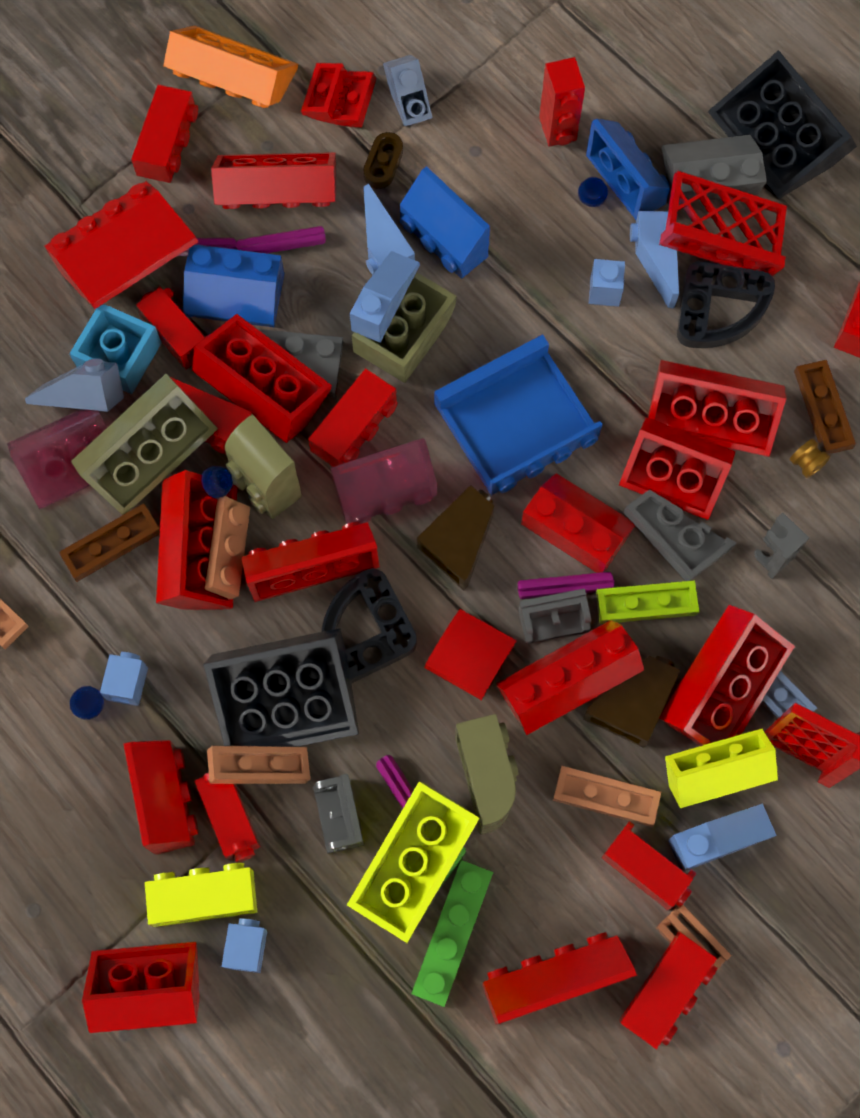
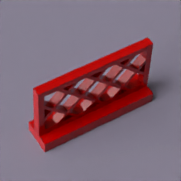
[659,171,787,276]
[765,703,860,788]

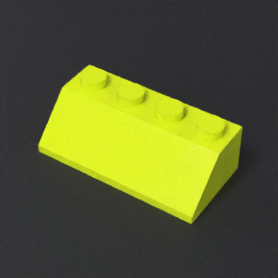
[347,782,480,943]

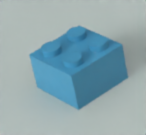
[69,304,162,394]

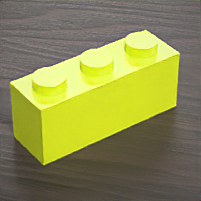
[665,729,778,808]
[145,863,258,927]

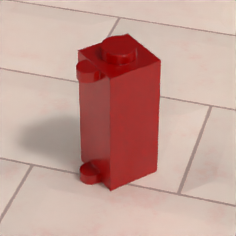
[136,287,210,370]
[195,772,261,863]
[601,821,696,910]

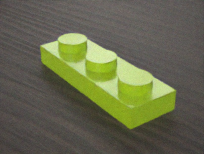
[596,580,700,624]

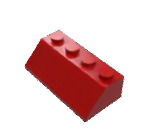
[211,152,336,209]
[192,314,332,443]
[648,360,786,457]
[156,470,237,610]
[241,522,380,602]
[659,605,795,746]
[496,620,644,735]
[482,932,637,1025]

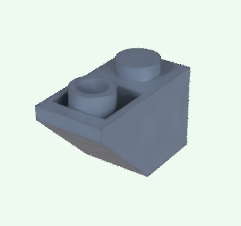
[383,55,433,126]

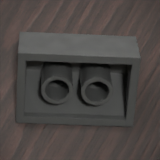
[662,135,767,204]

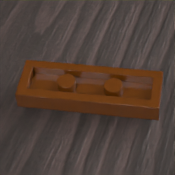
[794,360,856,454]
[59,503,160,582]

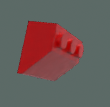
[619,417,736,520]
[521,473,636,573]
[123,740,199,855]
[82,941,200,1033]

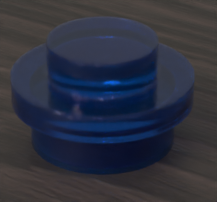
[578,177,608,207]
[202,466,233,499]
[70,686,104,720]

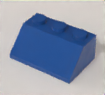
[586,119,670,220]
[400,166,490,279]
[183,244,285,328]

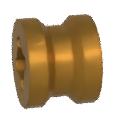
[789,439,831,479]

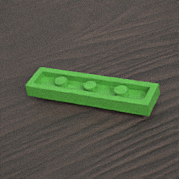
[411,860,493,1007]

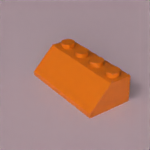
[163,26,299,108]

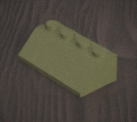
[71,374,218,515]

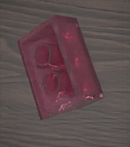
[7,409,107,509]
[331,438,437,524]

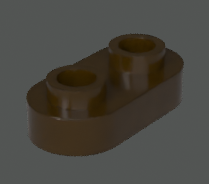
[363,132,403,189]

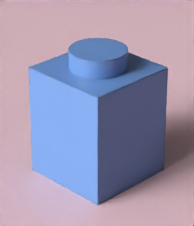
[589,259,625,307]
[100,652,148,706]
[221,918,267,973]

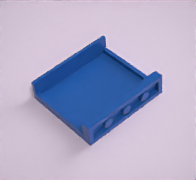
[434,334,602,495]

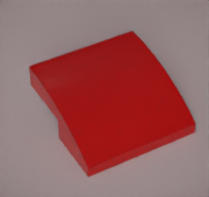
[301,63,377,128]
[424,609,517,701]

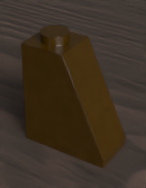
[417,485,494,591]
[583,656,680,748]

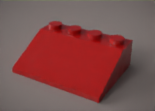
[44,181,199,309]

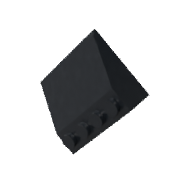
[708,50,857,199]
[203,628,359,747]

